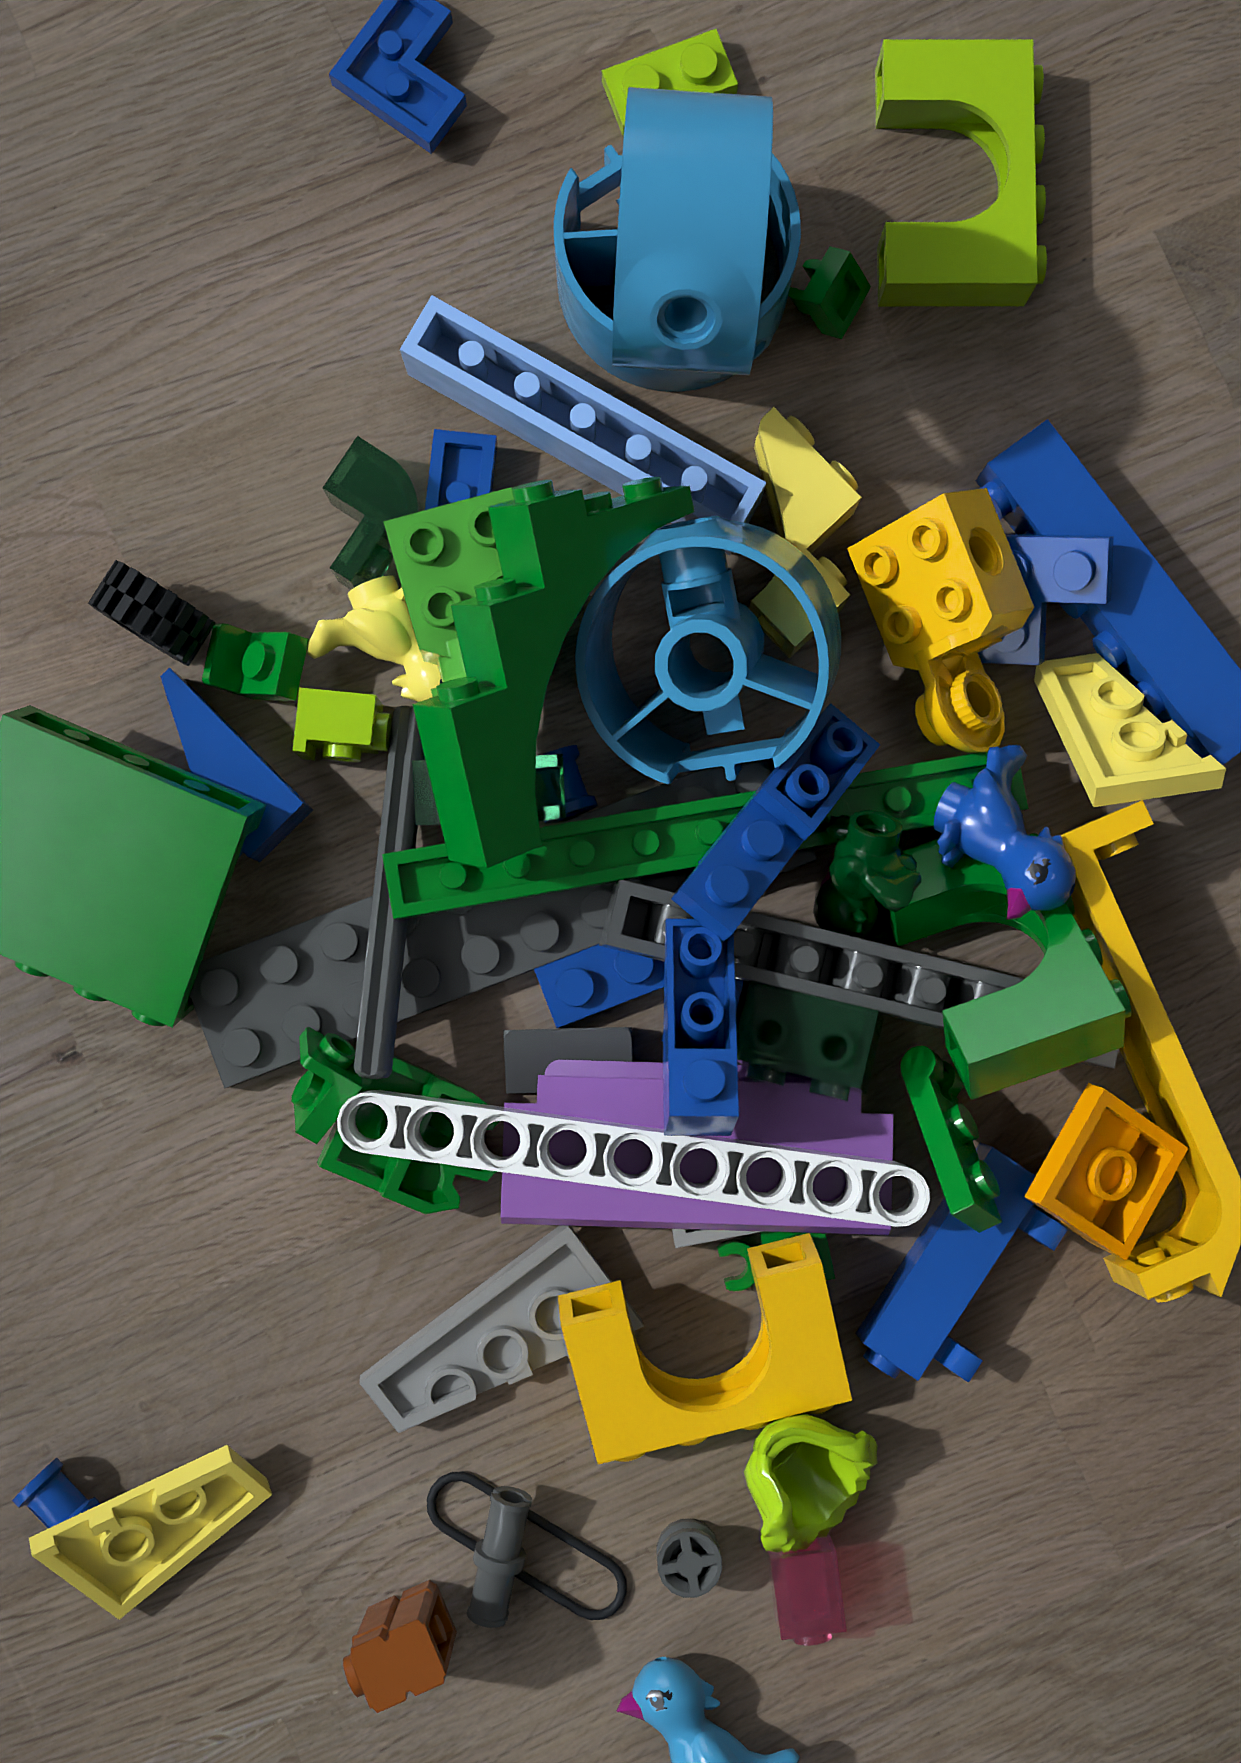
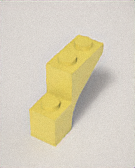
[749,407,862,658]

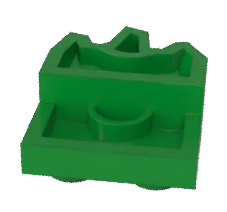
[317,1056,500,1214]

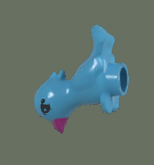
[616,1657,800,1763]

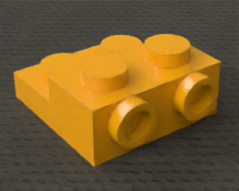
[1024,1083,1188,1260]

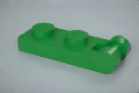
[900,1046,1002,1233]

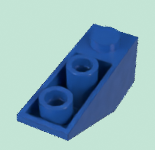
[663,919,739,1136]

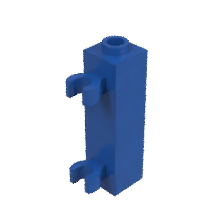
[855,1143,1068,1382]

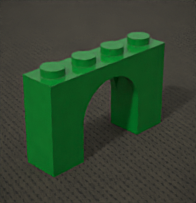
[880,832,1132,1100]

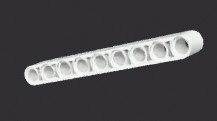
[337,1090,930,1227]

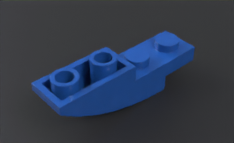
[671,703,880,942]

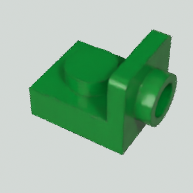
[202,623,309,701]
[291,1027,363,1144]

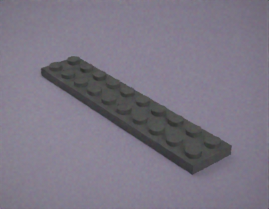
[190,758,817,1089]

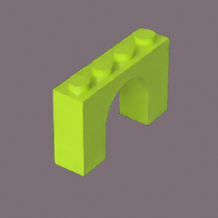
[875,39,1047,307]

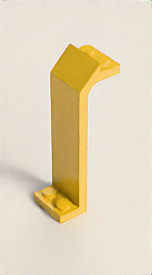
[1060,800,1241,1303]

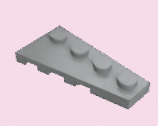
[359,1225,644,1433]

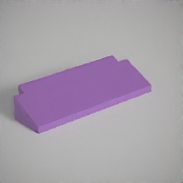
[501,1060,893,1235]

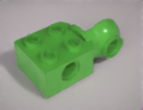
[383,487,514,697]

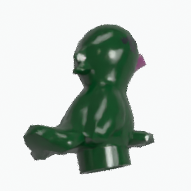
[813,810,922,937]

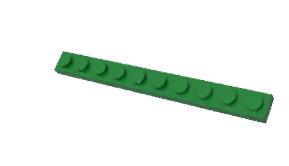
[382,753,1029,921]

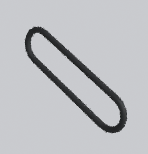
[427,1471,627,1620]

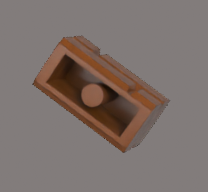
[343,1580,457,1713]

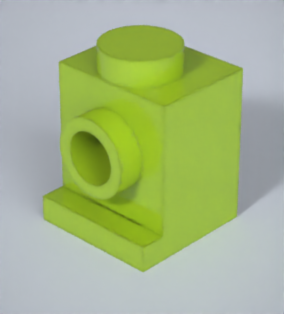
[292,687,392,762]

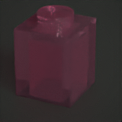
[767,1534,847,1646]

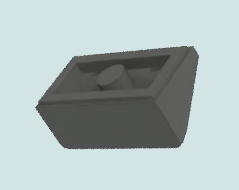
[503,1027,632,1094]

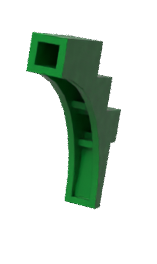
[412,477,694,868]

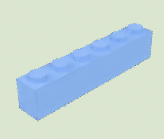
[400,295,766,555]

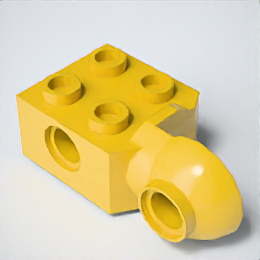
[847,488,1034,753]

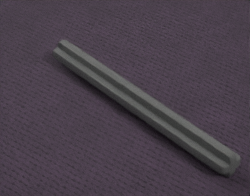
[354,706,425,1079]

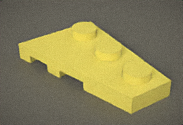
[29,1445,272,1620]

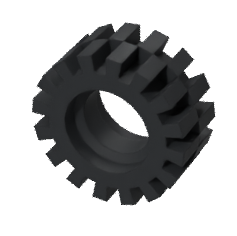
[88,560,215,666]

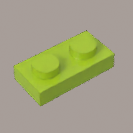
[602,29,738,137]

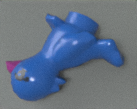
[934,745,1076,920]

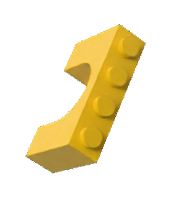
[558,1233,852,1465]

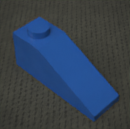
[160,668,313,862]

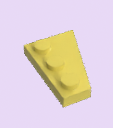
[1034,653,1226,807]

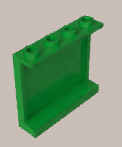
[0,705,266,1028]

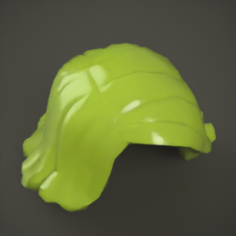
[744,1414,878,1553]

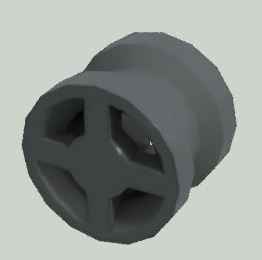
[656,1519,722,1598]

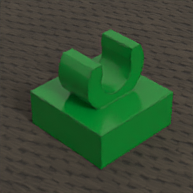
[788,246,871,339]

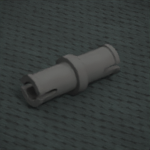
[467,1486,533,1628]

